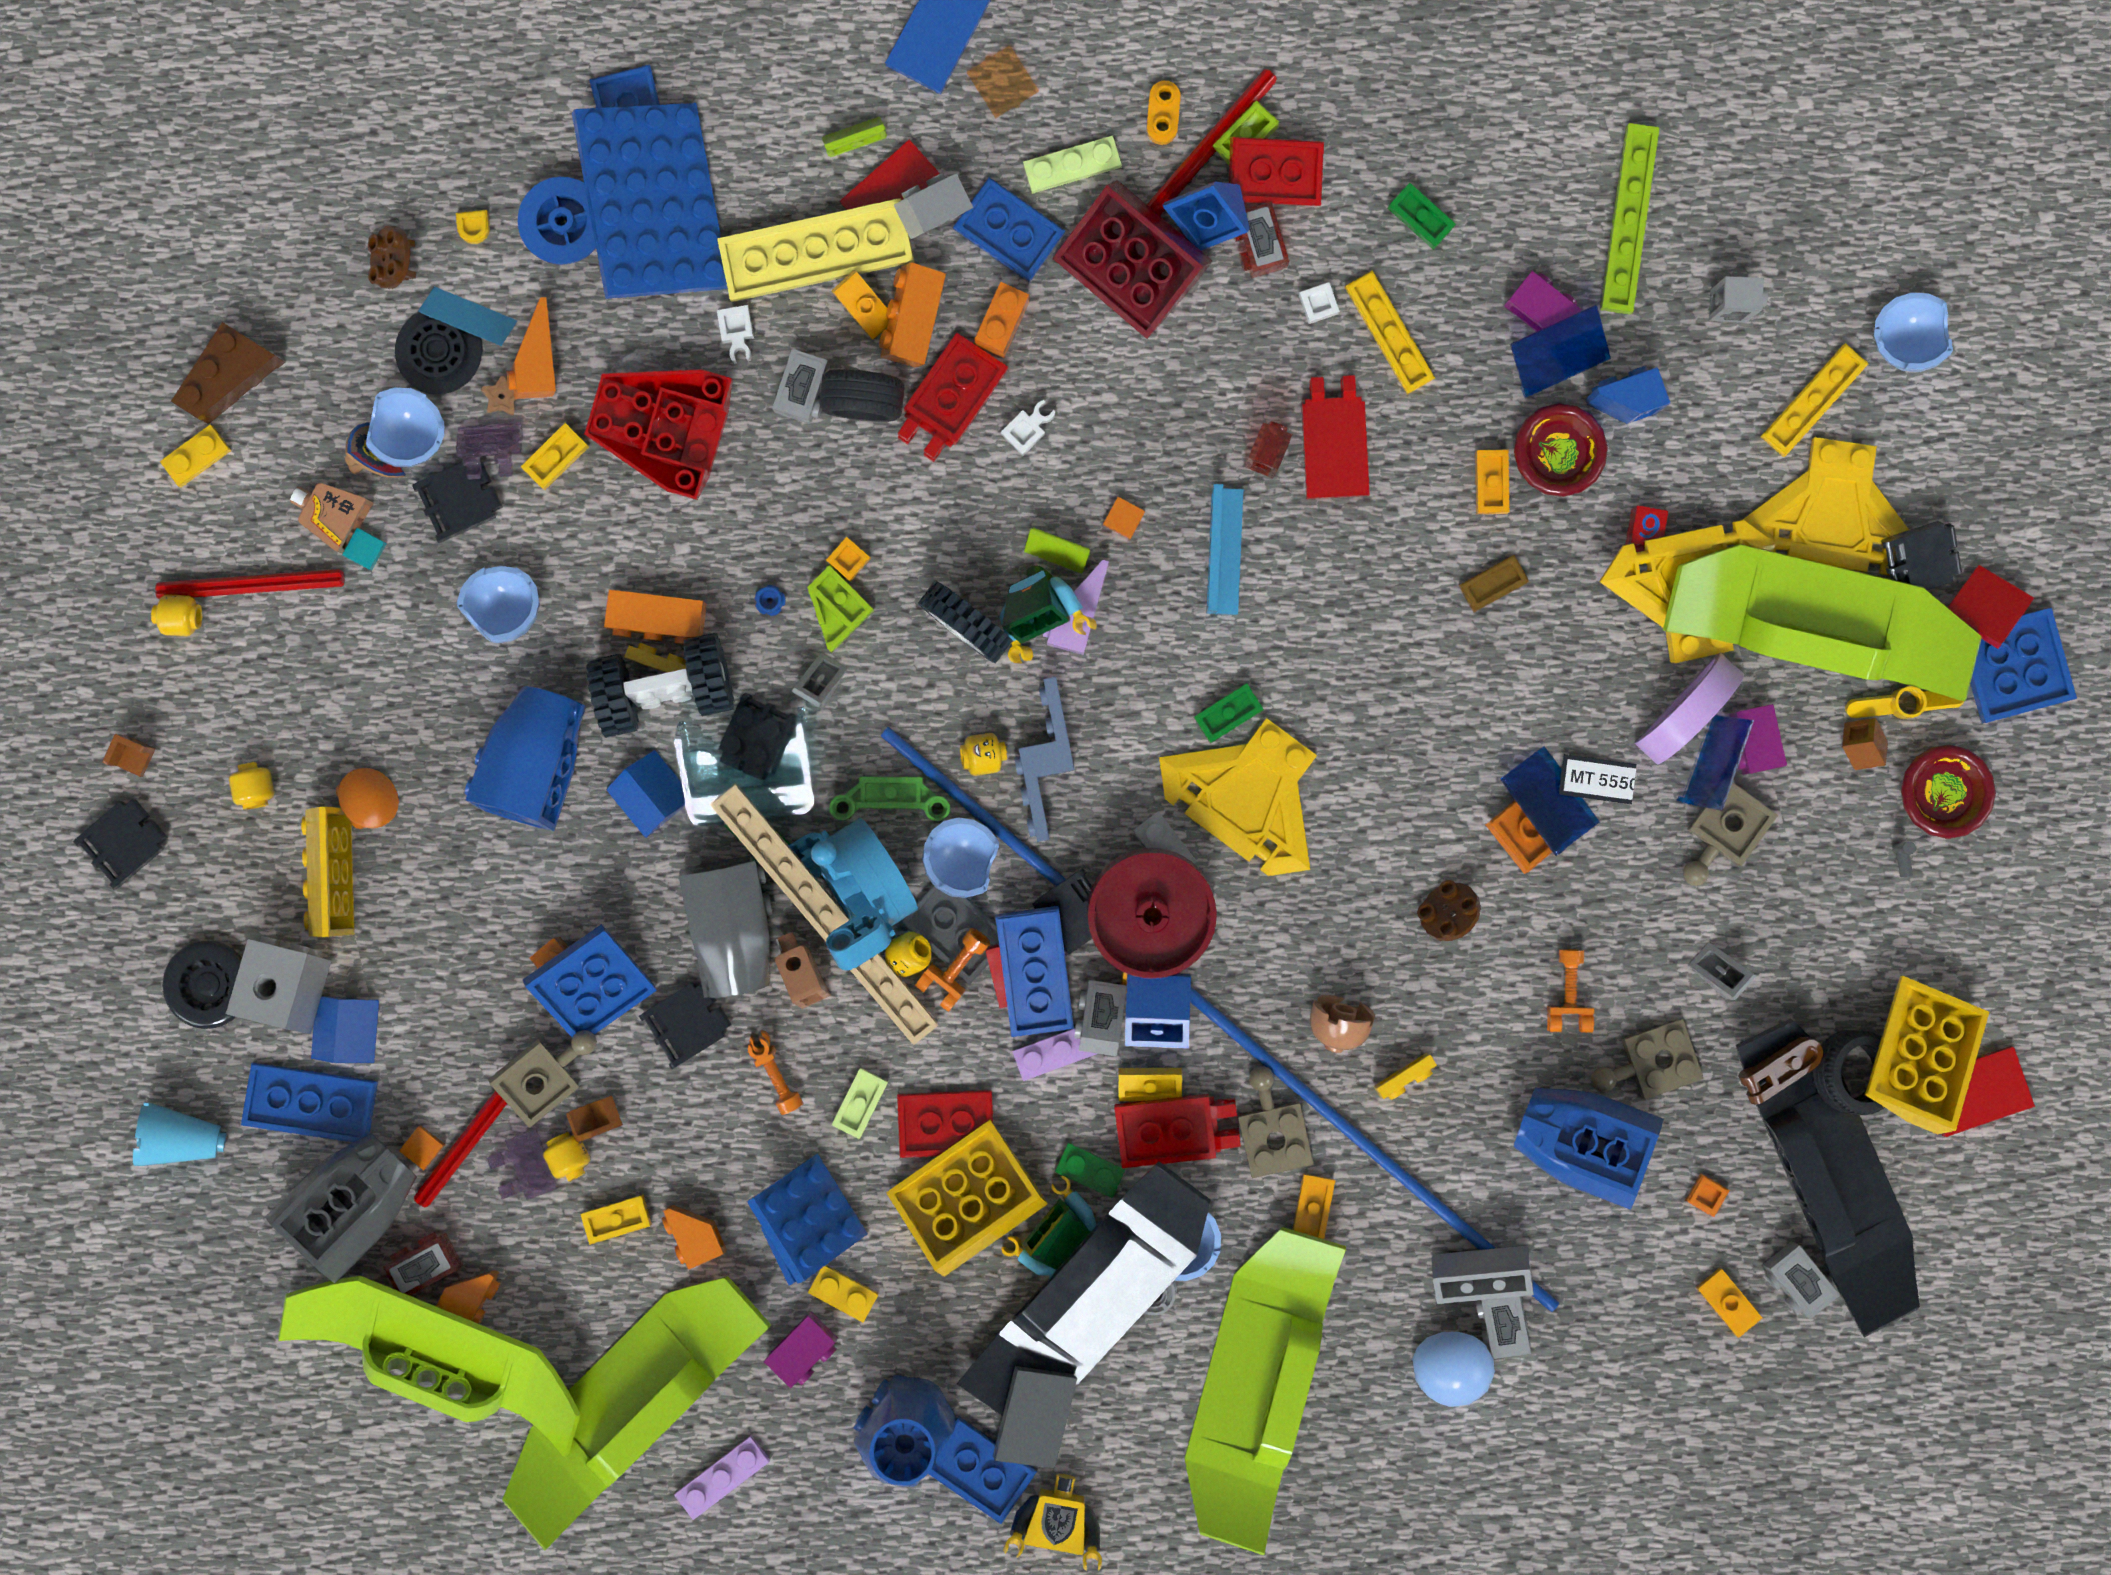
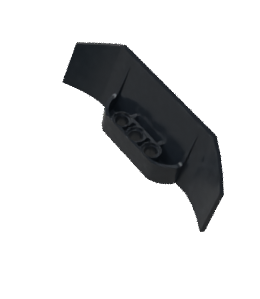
[1736,1018,1920,1338]
[956,1161,1211,1417]

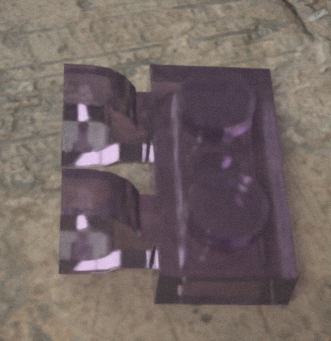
[456,422,523,480]
[487,1128,558,1200]

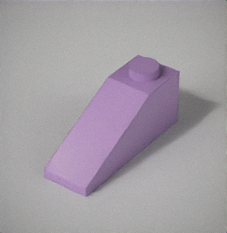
[1043,560,1109,655]

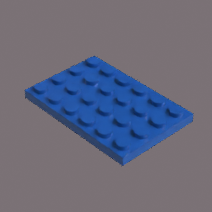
[572,103,727,299]

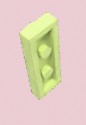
[1023,135,1122,194]

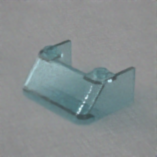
[674,706,814,826]

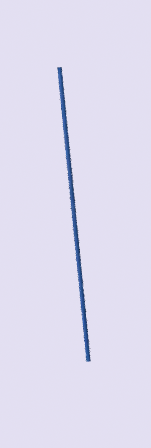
[881,727,1559,1312]

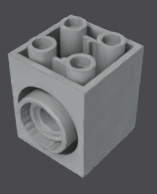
[226,936,331,1034]

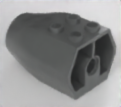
[679,855,773,998]
[265,1133,417,1283]

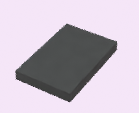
[900,885,999,985]
[993,1366,1078,1468]

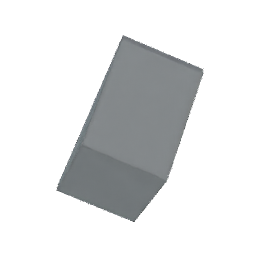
[792,653,848,710]
[1688,942,1756,1000]

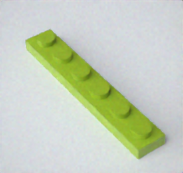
[1600,123,1660,315]

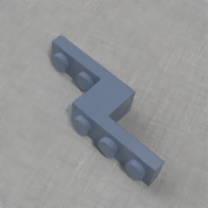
[1014,677,1074,842]

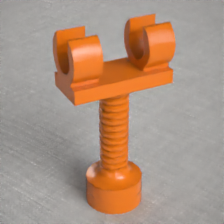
[915,928,990,1012]
[1547,949,1594,1033]
[748,1030,804,1115]

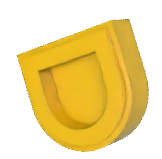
[456,210,490,244]

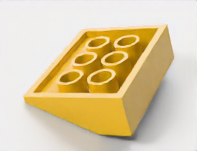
[301,807,355,937]
[1865,976,1989,1135]
[886,1120,1048,1277]

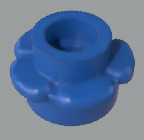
[755,585,786,616]

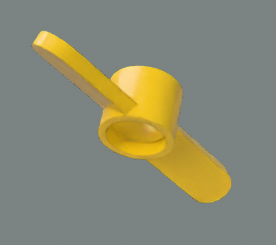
[1845,686,1964,719]

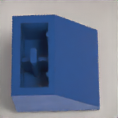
[1585,366,1670,424]
[1125,973,1191,1048]

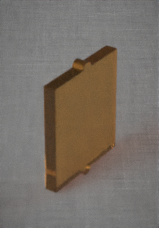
[967,46,1039,119]

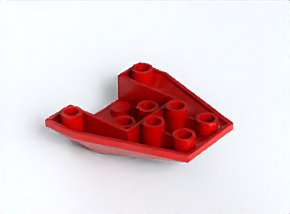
[584,369,733,500]

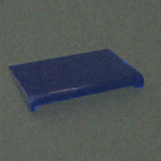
[1510,305,1611,398]
[1677,714,1754,811]
[1500,746,1600,856]

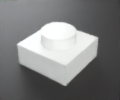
[1299,282,1340,324]

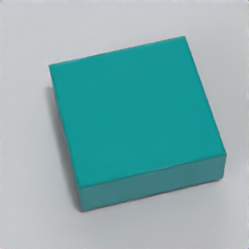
[342,528,387,571]

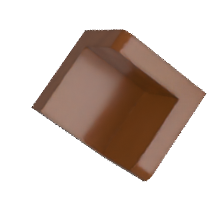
[1842,718,1888,770]
[102,734,156,777]
[566,1095,623,1142]

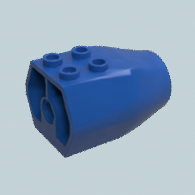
[465,686,586,831]
[1513,1087,1664,1210]
[853,1375,956,1487]

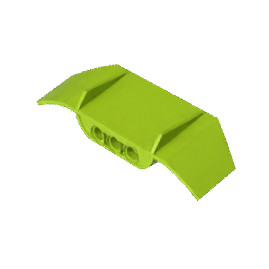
[1663,544,1982,702]
[1184,1227,1346,1555]
[278,1276,581,1457]
[502,1276,771,1551]

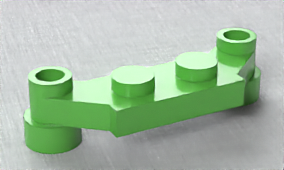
[829,777,950,821]

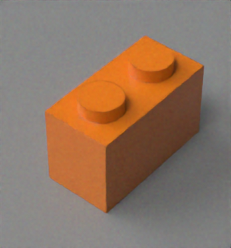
[975,282,1030,358]

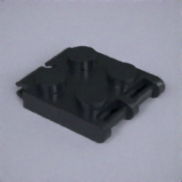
[412,459,503,543]
[1881,521,1962,590]
[718,693,799,782]
[73,799,168,890]
[1032,868,1092,954]
[639,983,732,1070]

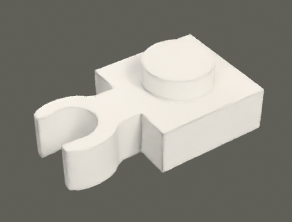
[717,305,754,364]
[1001,400,1055,456]

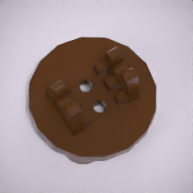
[367,226,416,289]
[1417,880,1481,941]

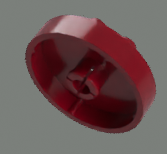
[1087,848,1217,979]

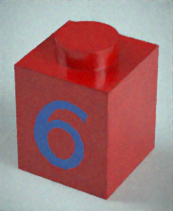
[1625,505,1668,552]

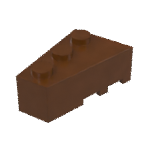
[171,322,286,424]

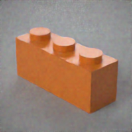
[879,262,946,367]
[604,589,707,645]

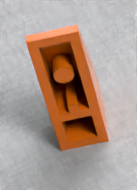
[507,297,556,399]

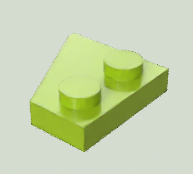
[807,565,875,653]

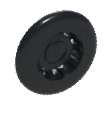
[395,312,482,394]
[162,940,242,1029]

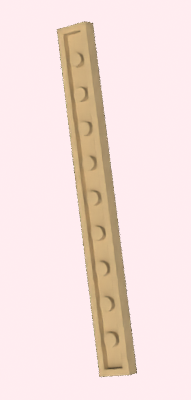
[710,783,938,1045]

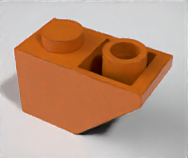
[662,1205,727,1270]
[436,1270,501,1324]

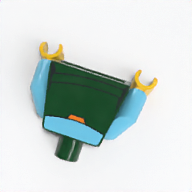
[999,565,1097,663]
[1001,1176,1096,1276]

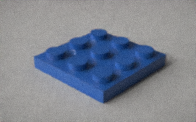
[1970,608,2077,724]
[523,924,657,1037]
[746,1154,868,1284]

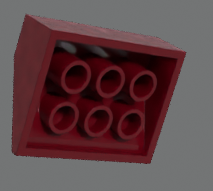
[1053,180,1213,339]

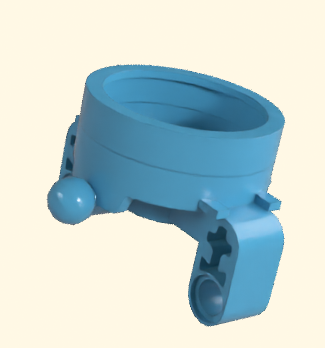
[789,818,918,970]

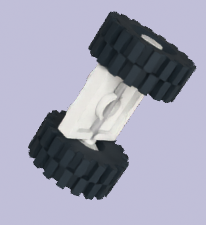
[586,632,734,738]

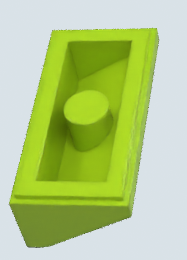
[1213,100,1279,165]
[822,117,887,158]
[1024,527,1090,574]

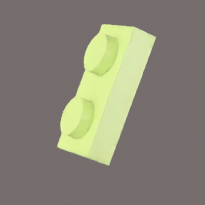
[832,1067,889,1139]

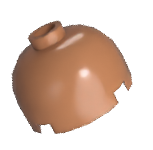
[1310,995,1375,1053]

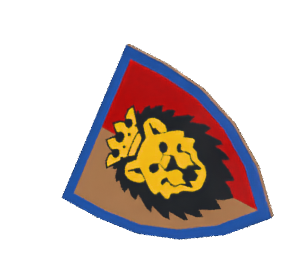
[345,422,406,478]

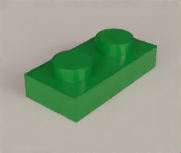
[1387,183,1456,250]
[1193,683,1264,744]
[1055,1142,1126,1198]

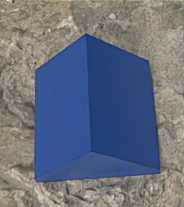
[1163,182,1249,251]
[606,750,695,838]
[311,996,379,1063]

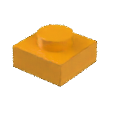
[826,537,871,582]

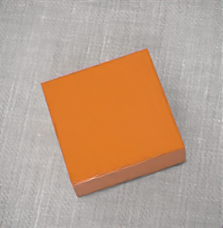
[1103,497,1145,540]
[399,1125,445,1171]
[1685,1173,1730,1217]

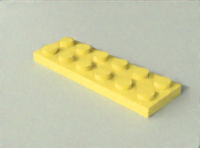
[717,198,915,302]

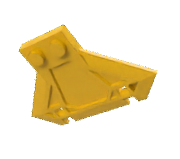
[1742,437,1909,576]
[1599,520,1776,663]
[1159,718,1317,876]

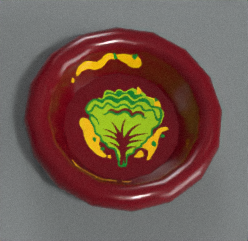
[1514,403,1608,497]
[1901,744,1996,839]

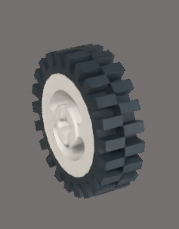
[918,580,1013,664]

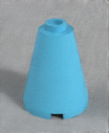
[133,1102,226,1166]

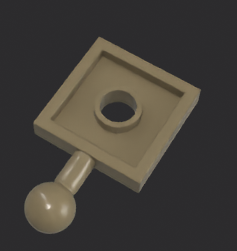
[1683,778,1778,886]
[1591,1019,1704,1100]
[488,1030,597,1128]
[1237,1066,1314,1179]

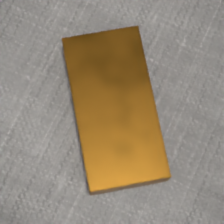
[1458,555,1529,613]

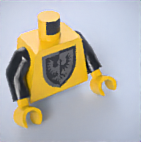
[1003,1474,1102,1571]

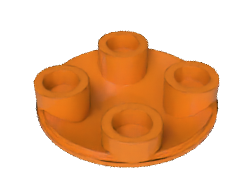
[336,768,399,829]

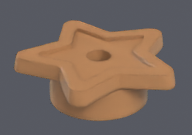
[481,376,517,415]

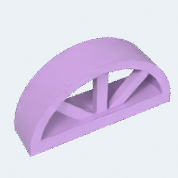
[1634,652,1744,765]

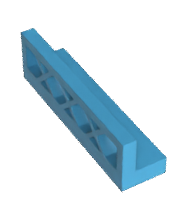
[1206,484,1244,615]

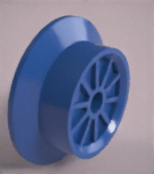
[517,177,596,265]

